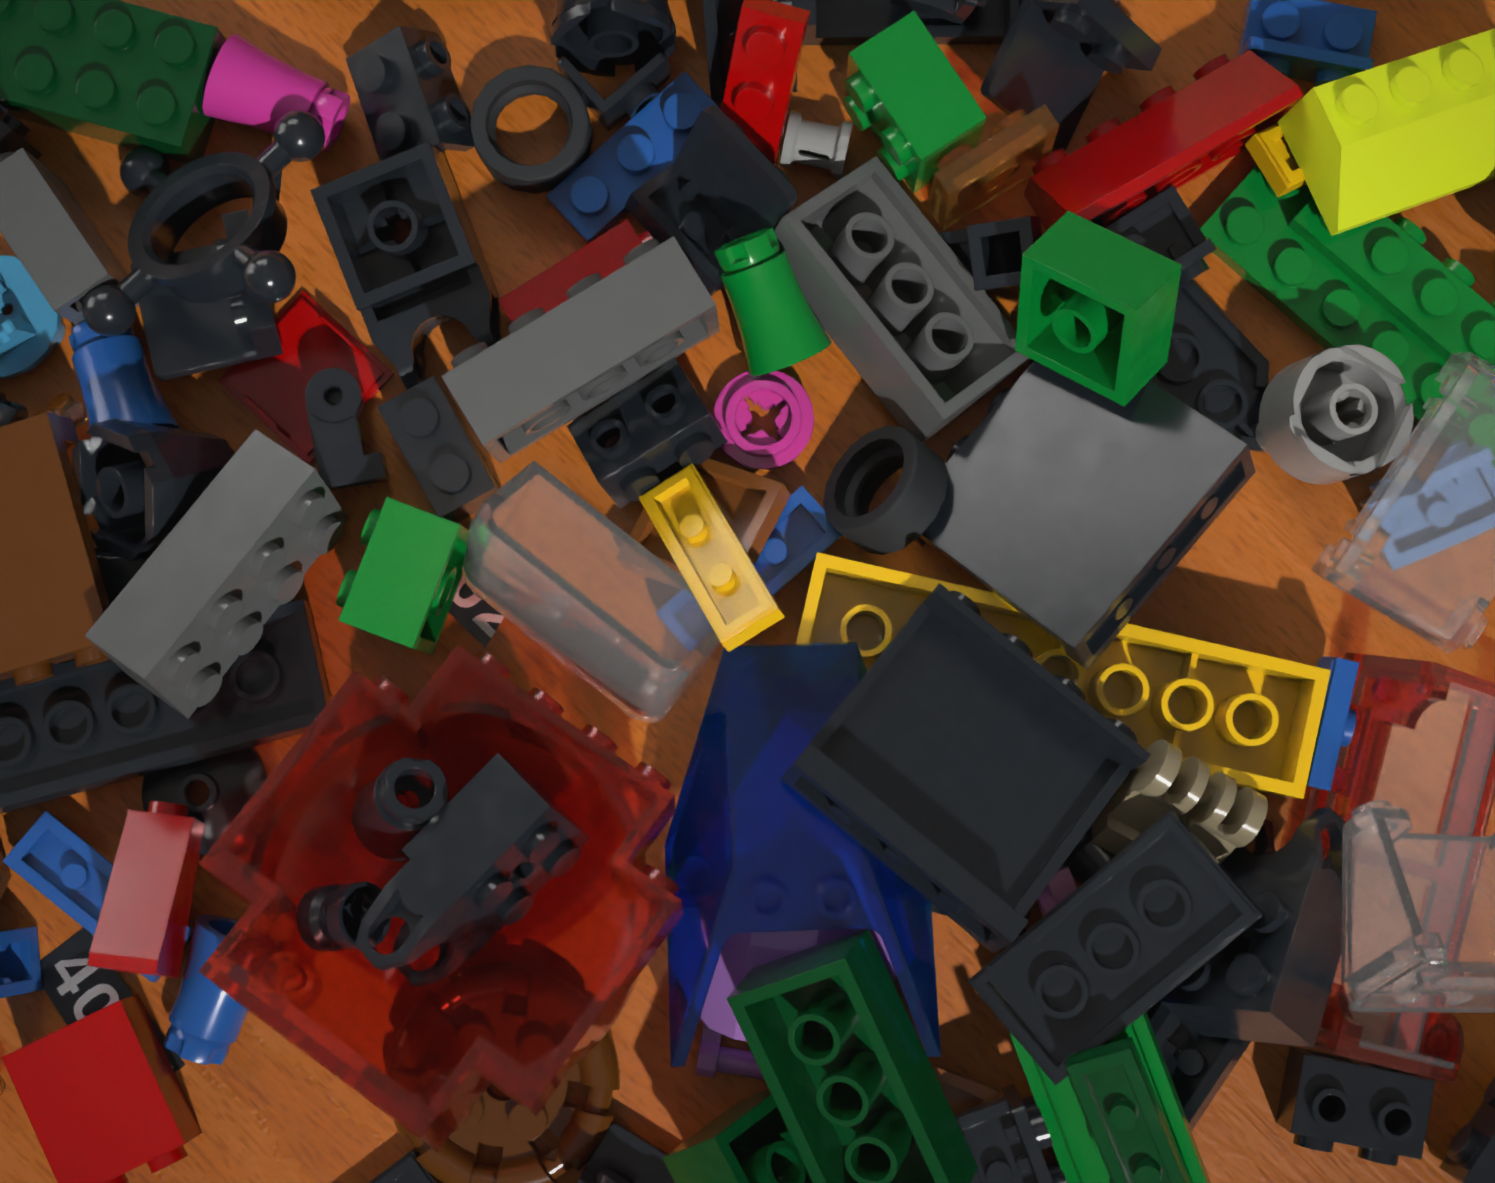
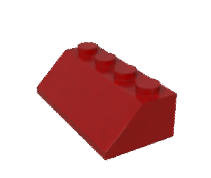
[1024,50,1304,231]

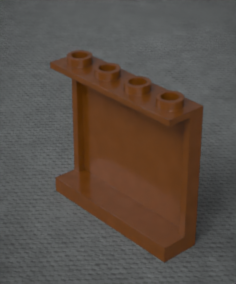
[0,412,110,686]

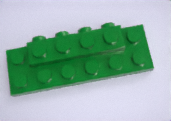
[1200,165,1495,470]

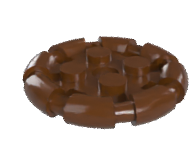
[388,963,620,1183]

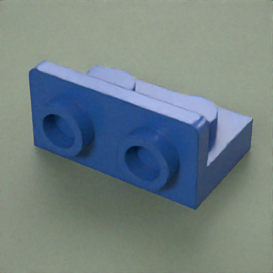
[1237,0,1377,87]

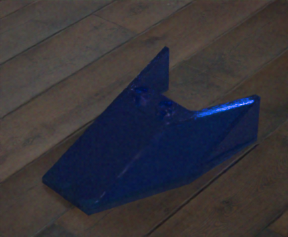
[665,642,941,1067]

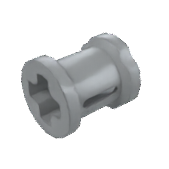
[780,110,853,179]

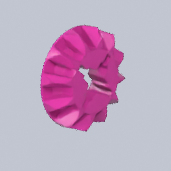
[713,371,814,471]

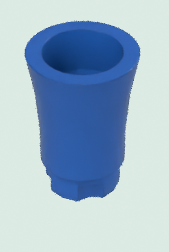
[69,321,180,437]
[163,914,283,1065]

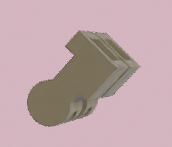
[1091,739,1268,863]

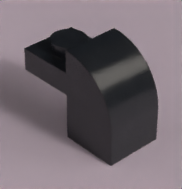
[939,216,1042,291]

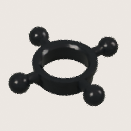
[82,110,325,337]

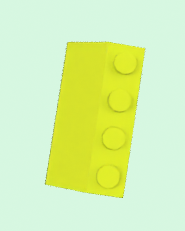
[1277,28,1495,236]

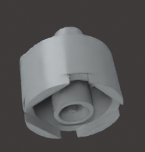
[1255,345,1414,485]

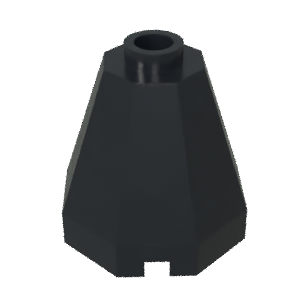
[72,419,235,562]

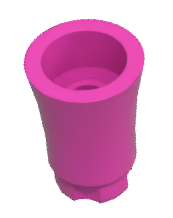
[202,33,351,152]

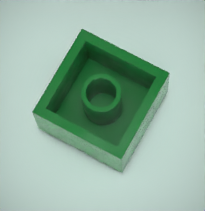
[842,11,987,193]
[1015,211,1182,407]
[336,497,478,655]

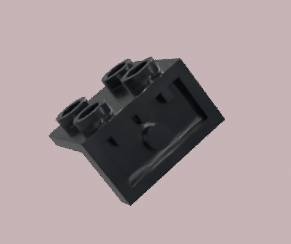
[980,0,1162,152]
[131,209,283,381]

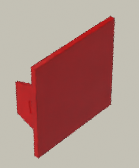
[218,291,394,465]

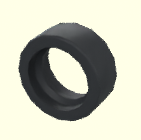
[470,65,593,194]
[823,426,948,555]

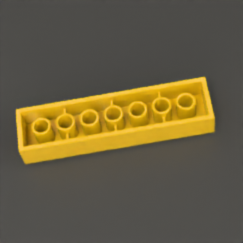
[787,552,1331,799]

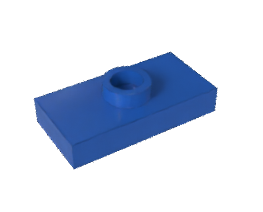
[1306,656,1359,791]

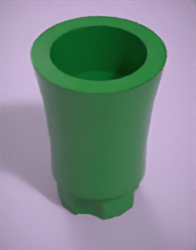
[714,227,832,376]

